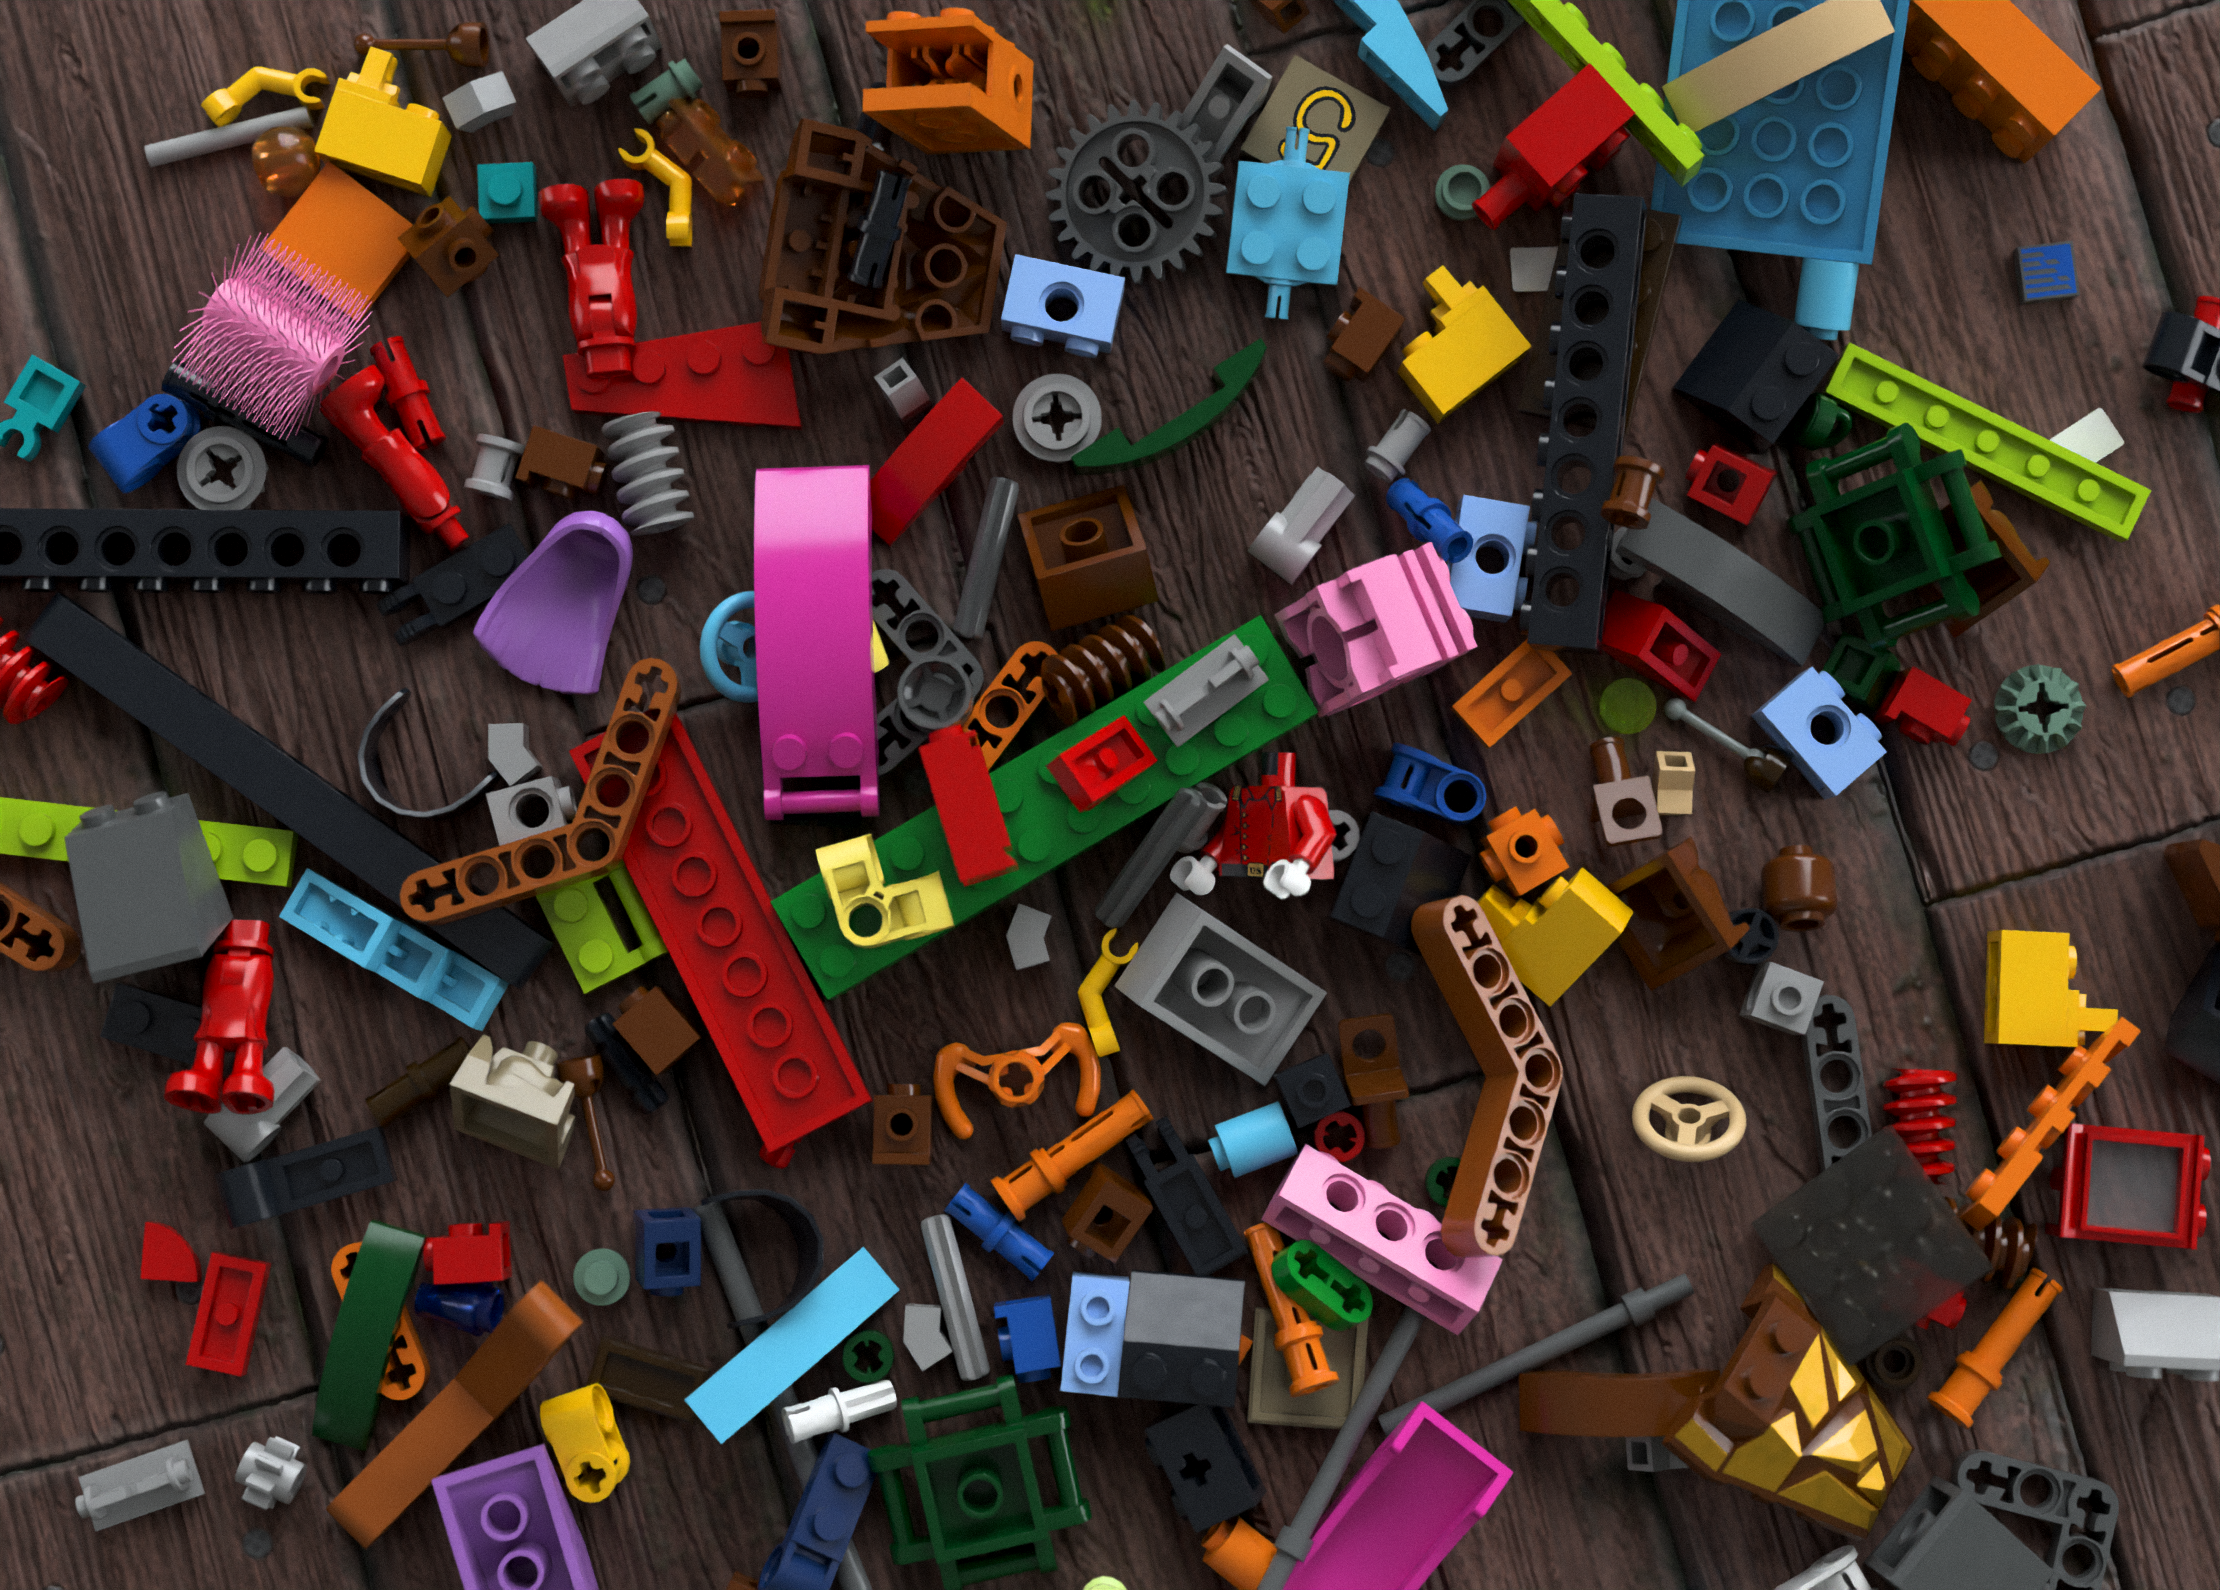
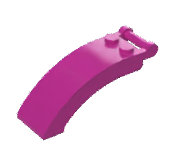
[754,465,880,820]
[1283,1401,1514,1590]

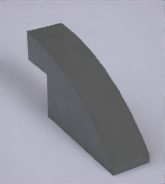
[1615,498,1825,667]

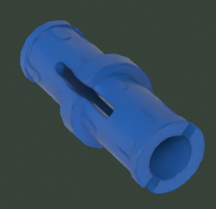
[1386,478,1473,563]
[944,1182,1054,1282]

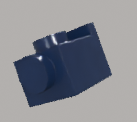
[633,1207,701,1296]

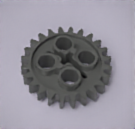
[1045,100,1228,285]

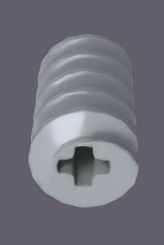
[602,411,695,536]

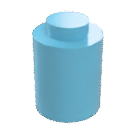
[1794,257,1859,340]
[1208,1101,1298,1178]

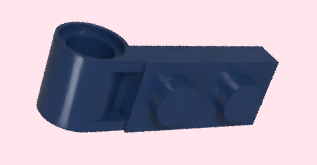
[758,1433,877,1590]

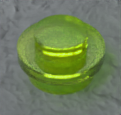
[1599,678,1656,734]

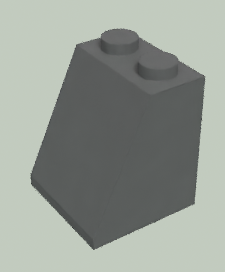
[64,791,234,983]
[1864,1475,2055,1590]

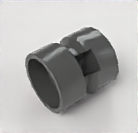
[897,655,975,734]

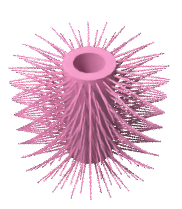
[172,232,373,440]

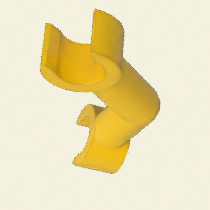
[201,67,330,127]
[618,128,693,247]
[1078,928,1139,1058]

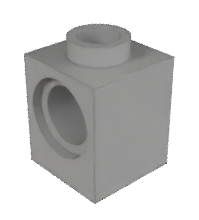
[486,776,578,846]
[1739,962,1824,1035]

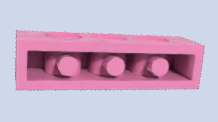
[1261,1144,1503,1335]

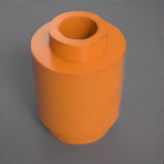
[1201,1516,1277,1590]

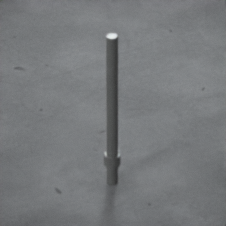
[1378,1273,1694,1437]
[1256,1305,1426,1590]

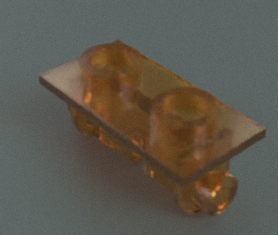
[656,98,766,207]

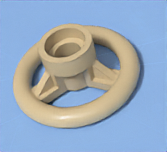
[1632,1076,1746,1162]

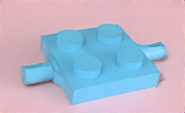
[1225,127,1350,320]

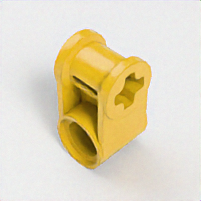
[540,1383,630,1503]

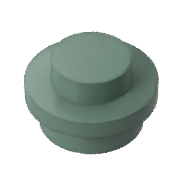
[1435,164,1490,221]
[573,1248,631,1306]

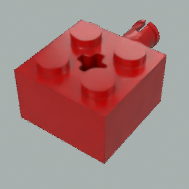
[1471,63,1635,230]

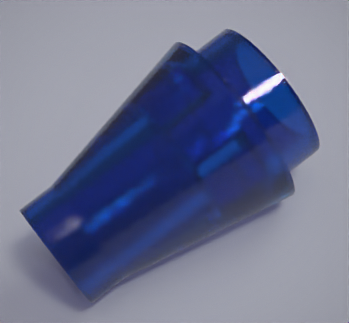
[415,1281,504,1337]

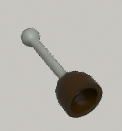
[1664,698,1793,794]

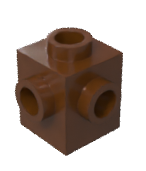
[398,196,499,298]

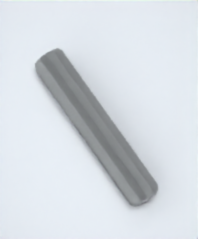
[921,1214,990,1381]

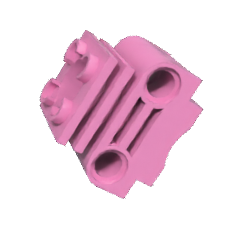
[1275,542,1477,718]

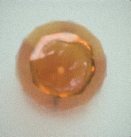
[251,125,321,197]

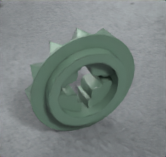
[1994,664,2087,754]

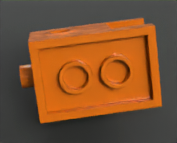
[862,8,1034,154]

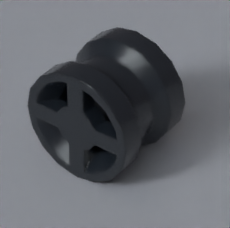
[1722,908,1779,965]

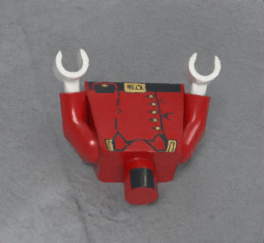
[1170,752,1336,899]

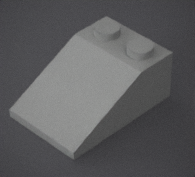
[1115,892,1327,1086]

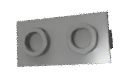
[1143,634,1269,748]
[75,1439,205,1532]

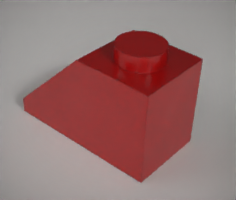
[1602,590,1721,702]

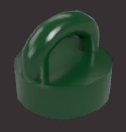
[1790,392,1852,451]

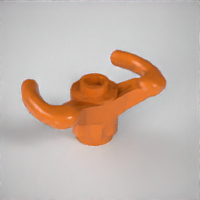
[933,1022,1101,1139]

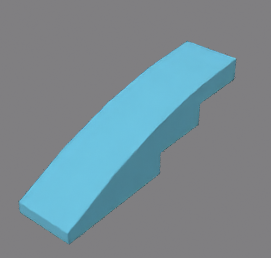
[1333,0,1448,131]
[279,868,509,1031]
[685,1246,900,1444]

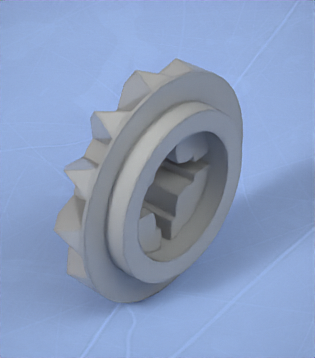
[1013,374,1102,464]
[177,426,269,510]

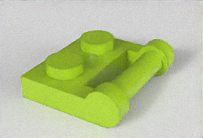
[536,857,669,994]

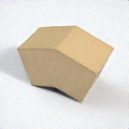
[1652,751,1695,816]

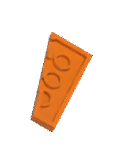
[1961,1017,2141,1231]

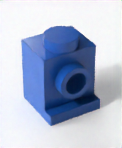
[994,1294,1061,1383]

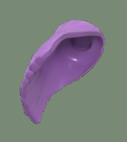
[473,510,633,695]

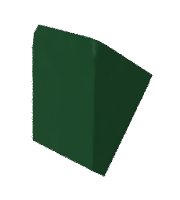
[1822,632,1901,712]

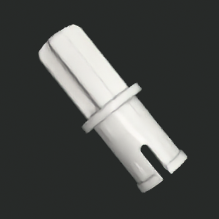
[781,1380,897,1444]

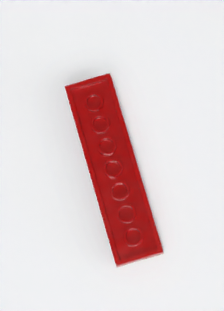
[569,710,873,1153]

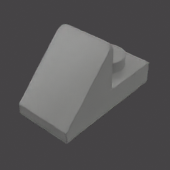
[1180,44,1273,162]

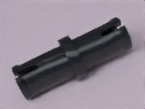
[847,168,913,288]

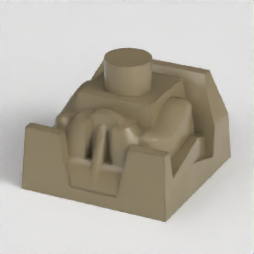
[450,1035,576,1170]

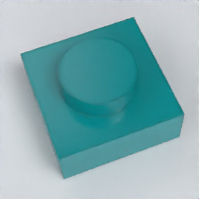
[477,162,538,224]

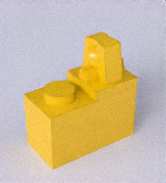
[314,46,452,198]
[1397,265,1532,424]
[1477,867,1634,1007]
[1984,930,2118,1047]

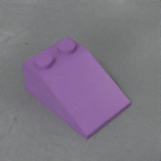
[431,1443,599,1590]

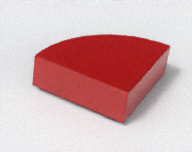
[140,1221,202,1283]

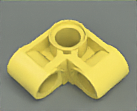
[816,834,955,949]

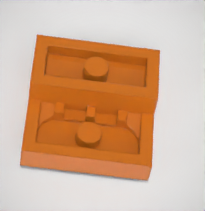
[260,161,413,323]

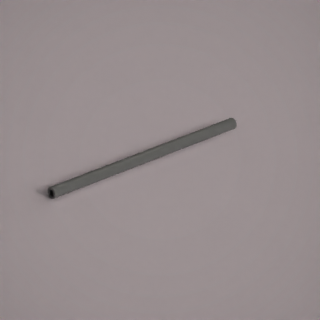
[692,1203,873,1590]

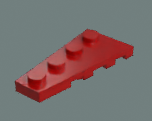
[562,322,802,430]

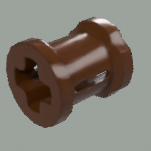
[1600,455,1665,530]

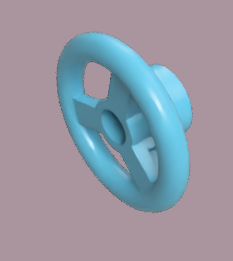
[700,591,758,703]

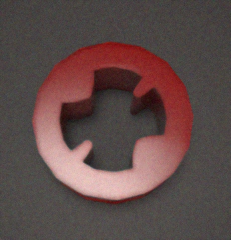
[1313,1111,1365,1162]

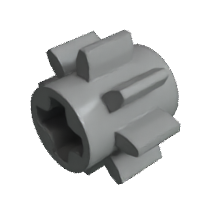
[235,1436,307,1510]

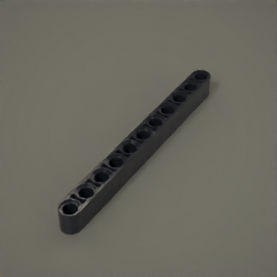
[24,591,554,989]

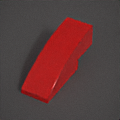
[870,377,1004,546]

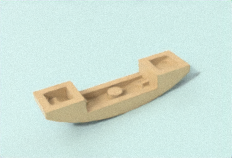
[1662,0,1895,133]

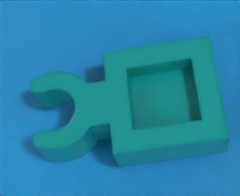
[0,354,86,462]

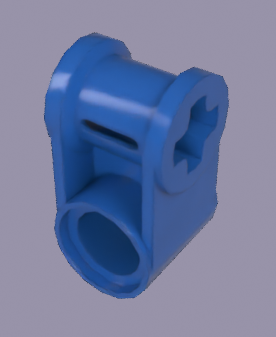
[88,394,203,493]
[1373,742,1487,826]

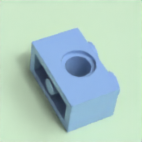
[1001,254,1125,358]
[1447,495,1537,623]
[1751,667,1887,800]
[1060,1271,1129,1397]

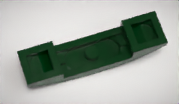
[1071,338,1267,475]
[312,1220,427,1451]

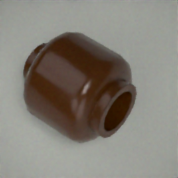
[1761,845,1837,932]

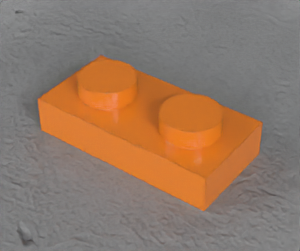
[1450,639,1573,750]

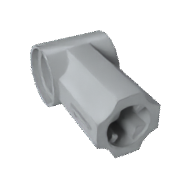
[1248,467,1355,585]
[204,1047,321,1163]

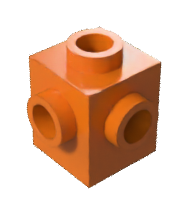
[1479,806,1569,898]

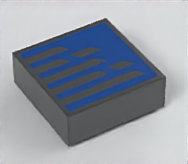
[2013,241,2080,305]

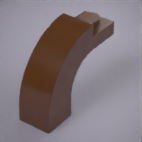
[1519,1368,1720,1437]

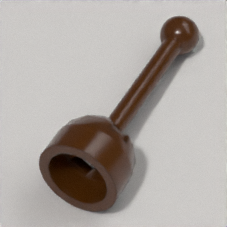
[354,22,490,67]
[556,1054,615,1191]

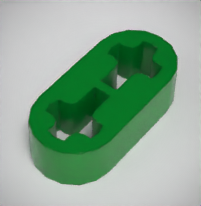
[1271,1240,1373,1332]

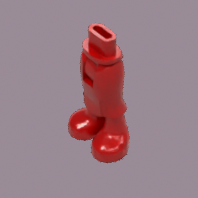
[538,179,645,379]
[320,364,469,552]
[164,920,275,1115]

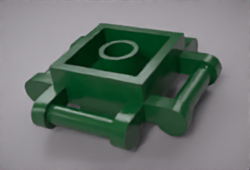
[1786,423,2002,652]
[867,1374,1092,1590]

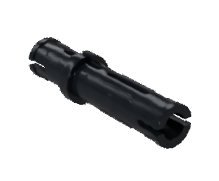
[161,359,329,469]

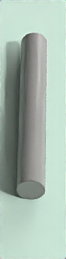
[145,105,314,167]

